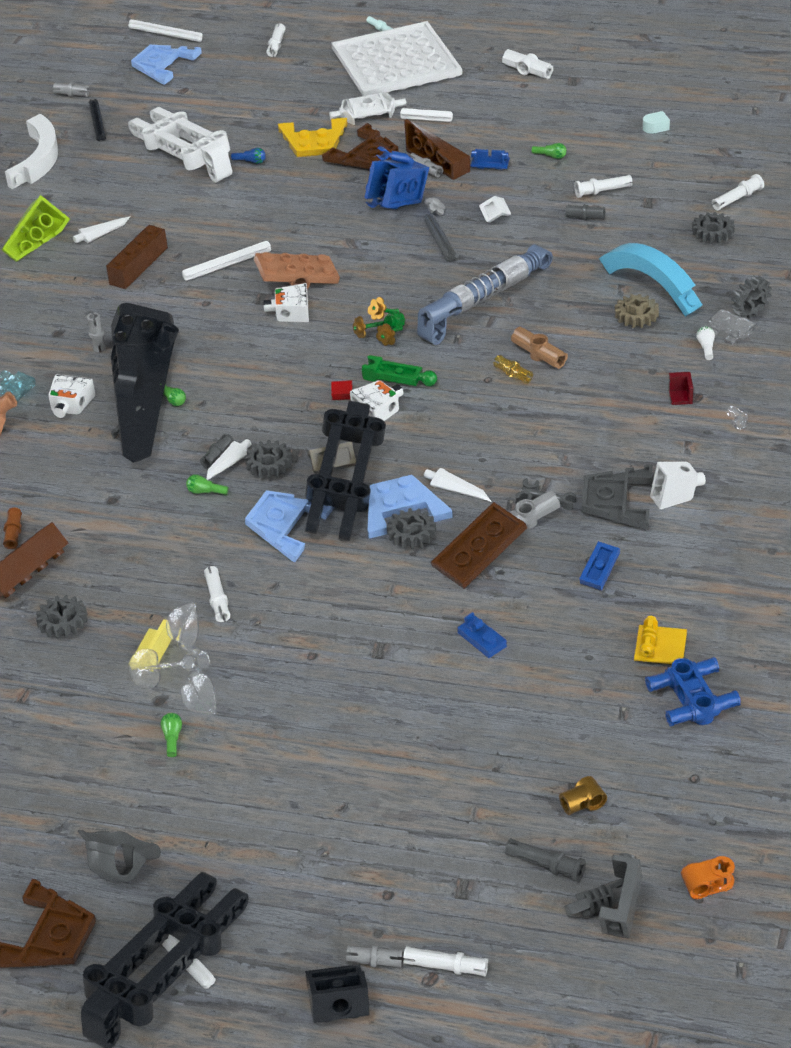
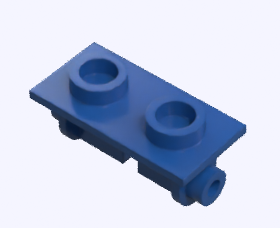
[470,149,510,170]

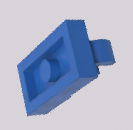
[579,541,620,591]
[457,612,507,658]

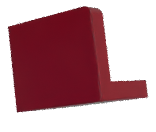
[668,371,694,405]

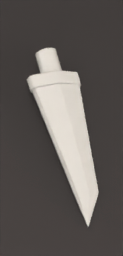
[73,216,130,244]
[207,439,251,480]
[424,468,491,502]

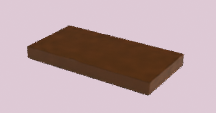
[431,502,527,589]

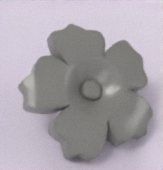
[424,197,445,216]

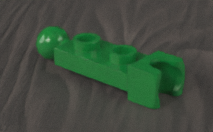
[362,355,437,387]

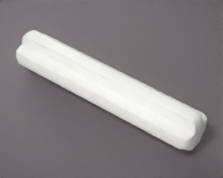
[400,108,453,122]
[162,934,215,989]

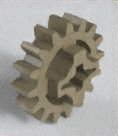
[615,294,659,328]

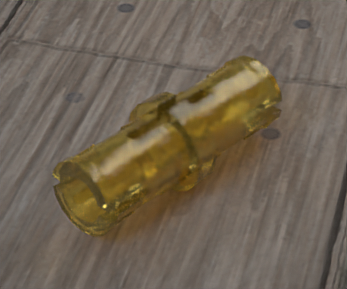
[493,355,533,384]

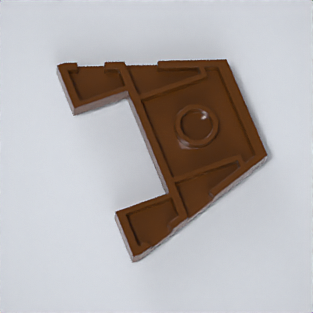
[322,123,399,169]
[0,879,96,968]

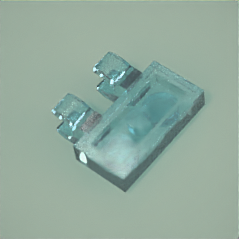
[0,370,36,402]

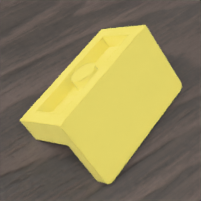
[130,619,172,672]

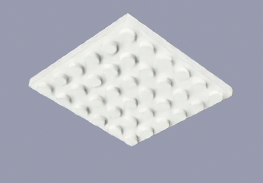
[332,21,462,96]

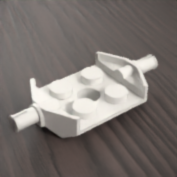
[329,92,406,125]

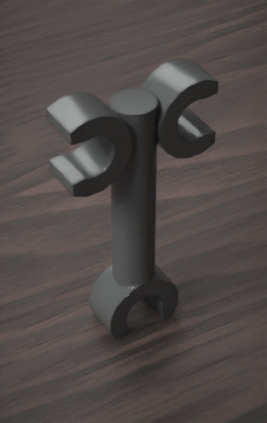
[516,478,576,510]

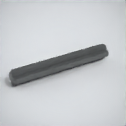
[424,213,456,261]

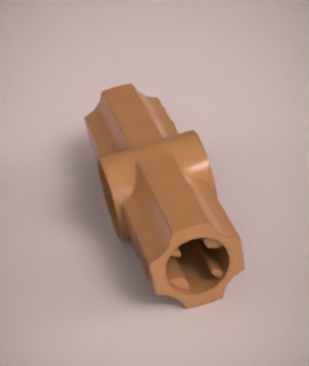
[511,326,567,369]

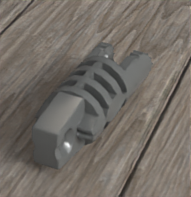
[564,878,624,918]

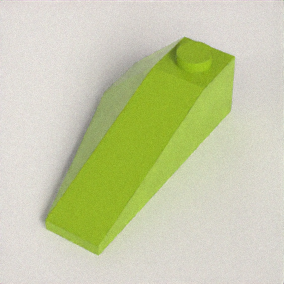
[1,195,70,262]

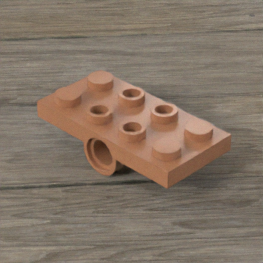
[254,252,340,289]

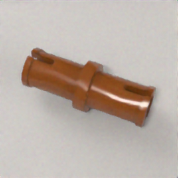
[3,507,22,549]

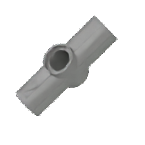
[510,491,560,529]

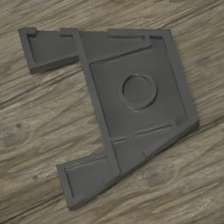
[581,465,653,530]

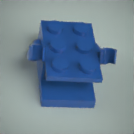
[364,146,430,209]

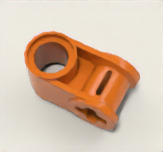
[681,856,735,899]

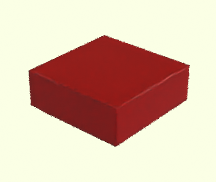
[331,380,353,400]

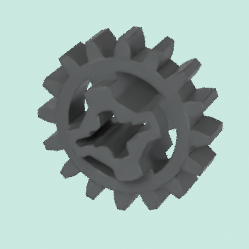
[692,212,735,244]
[731,276,772,319]
[245,440,293,478]
[387,508,436,549]
[36,595,88,639]

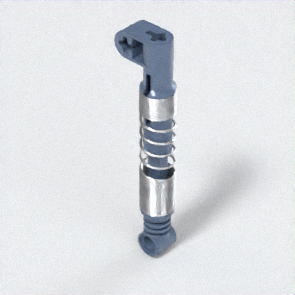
[417,244,553,345]

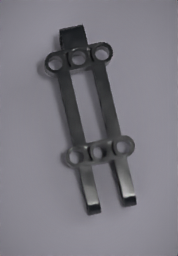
[305,400,386,541]
[81,872,249,1048]

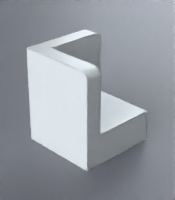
[479,196,511,223]

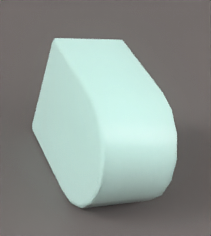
[643,111,670,134]

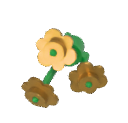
[353,297,405,346]

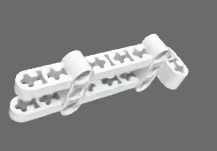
[128,107,232,183]

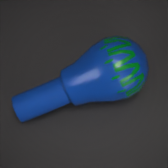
[231,148,266,164]

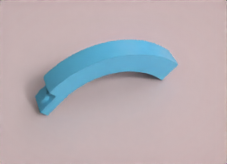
[599,243,703,317]

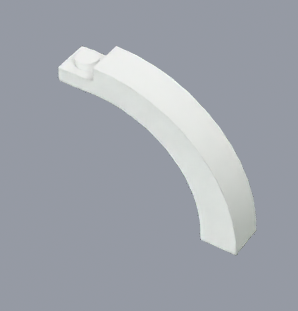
[5,114,58,189]

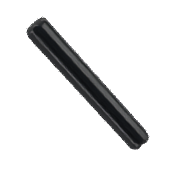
[89,99,106,141]

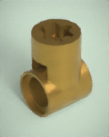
[559,776,607,815]

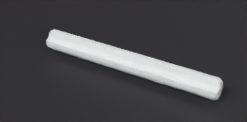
[128,19,203,42]
[182,241,271,281]

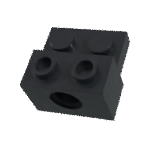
[305,964,369,1023]

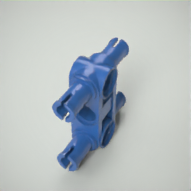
[645,657,741,726]

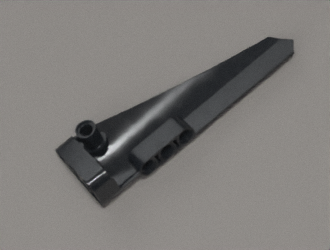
[111,303,179,463]

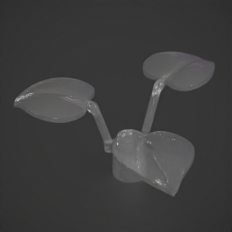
[128,602,218,715]

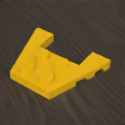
[278,118,348,157]

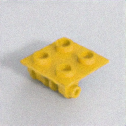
[634,616,687,664]

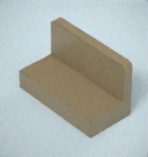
[307,442,356,472]

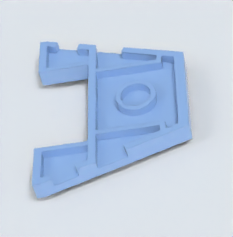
[131,44,202,85]
[368,475,453,539]
[245,490,335,562]

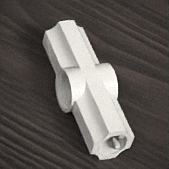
[502,49,553,79]

